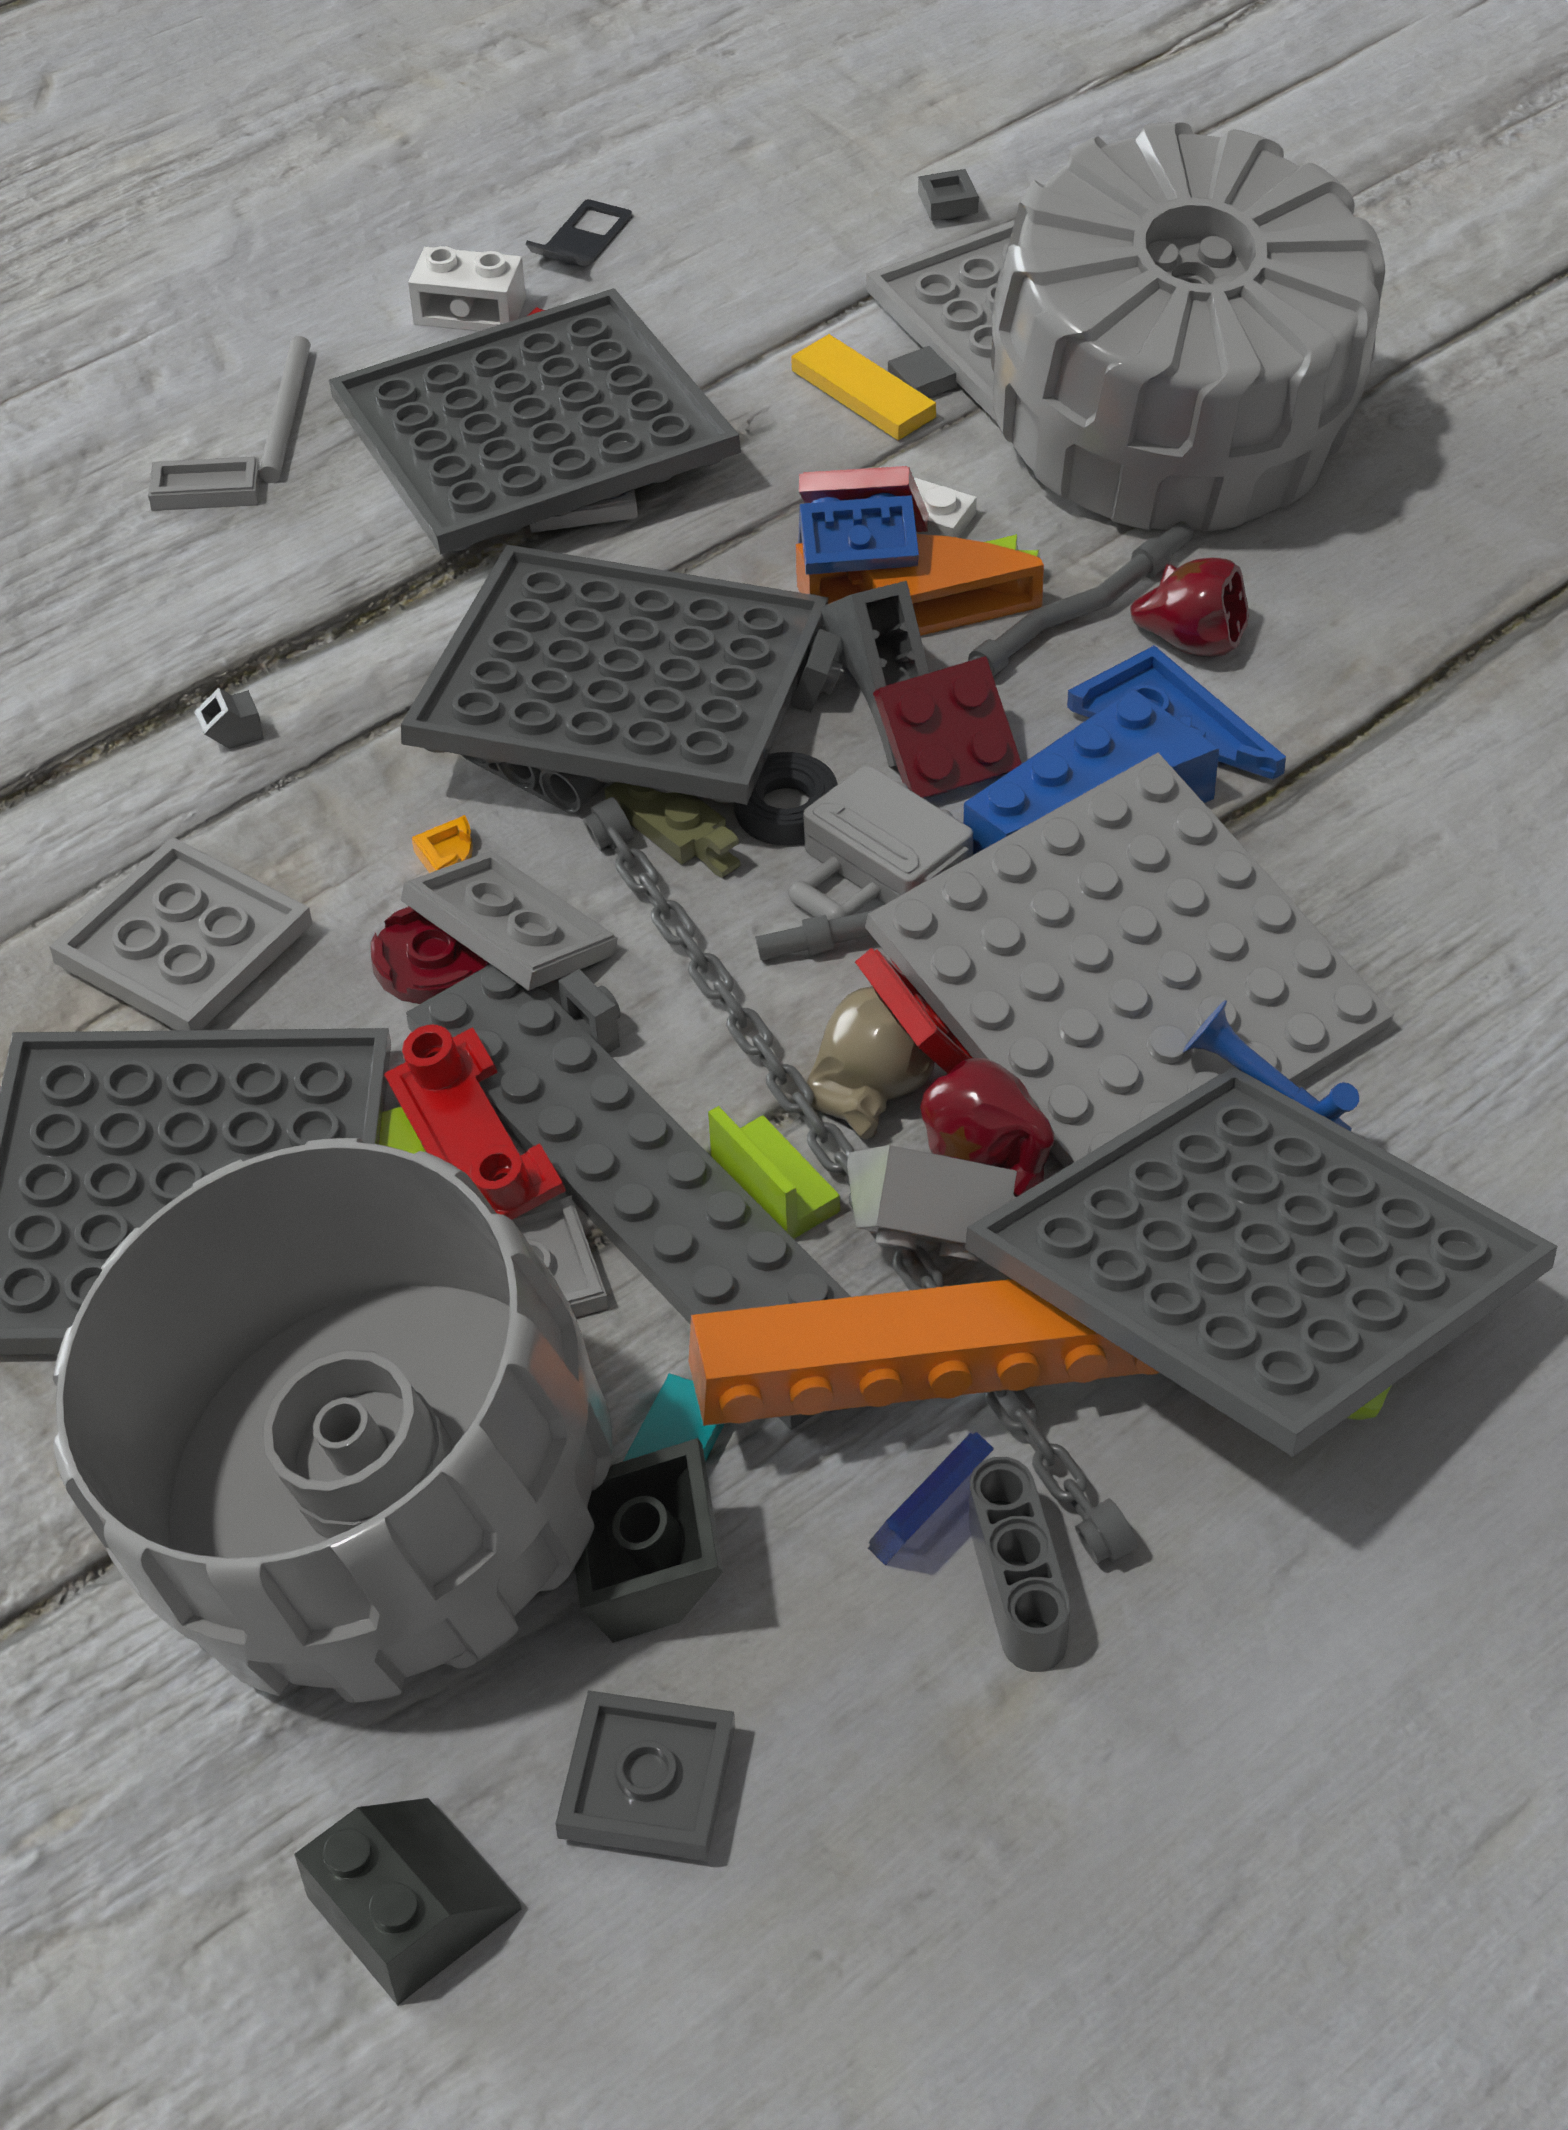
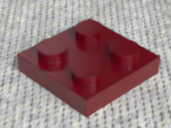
[873,656,1022,799]

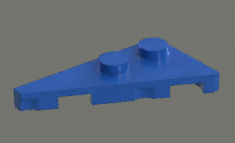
[1067,645,1286,780]

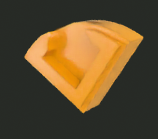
[412,815,473,873]

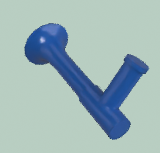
[1183,1000,1359,1131]

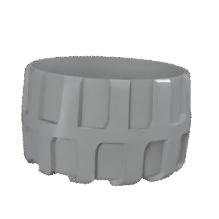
[991,122,1385,532]
[53,1138,612,1703]

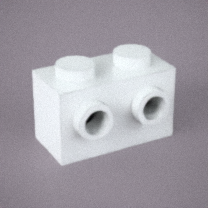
[408,246,526,331]

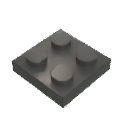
[555,1690,735,1861]

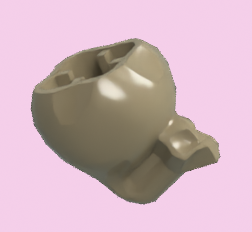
[807,986,935,1140]

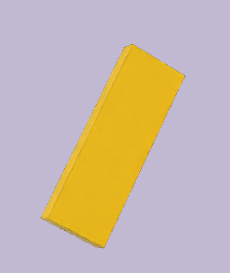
[791,334,936,440]

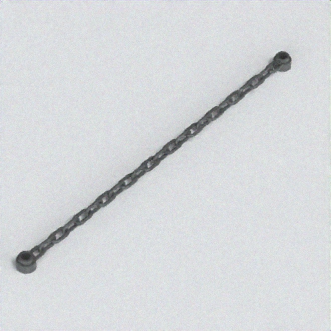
[583,797,1138,1564]

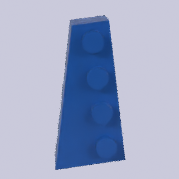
[963,689,1219,855]

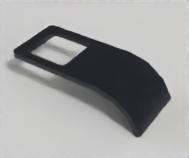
[526,199,632,266]

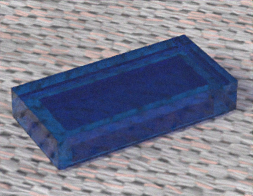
[868,1432,994,1566]

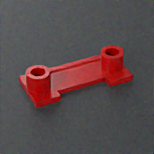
[384,1025,566,1220]

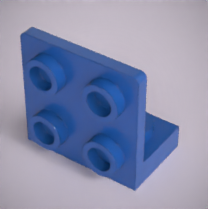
[798,493,919,575]

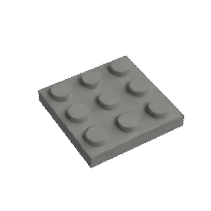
[50,837,313,1030]

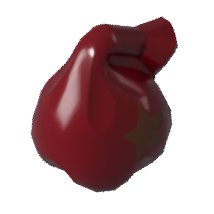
[1130,557,1249,657]
[920,1058,1055,1197]

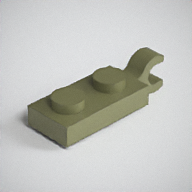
[604,782,741,878]

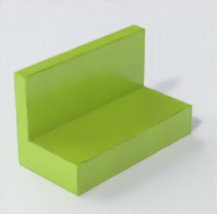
[708,1106,840,1239]

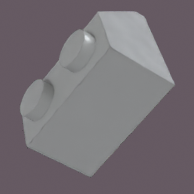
[847,1145,1017,1263]

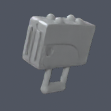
[788,765,973,920]

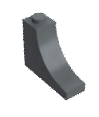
[821,581,930,767]

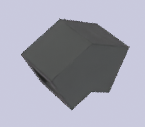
[194,688,264,749]

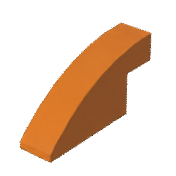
[796,534,1044,636]

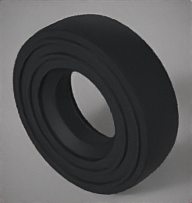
[733,752,838,845]

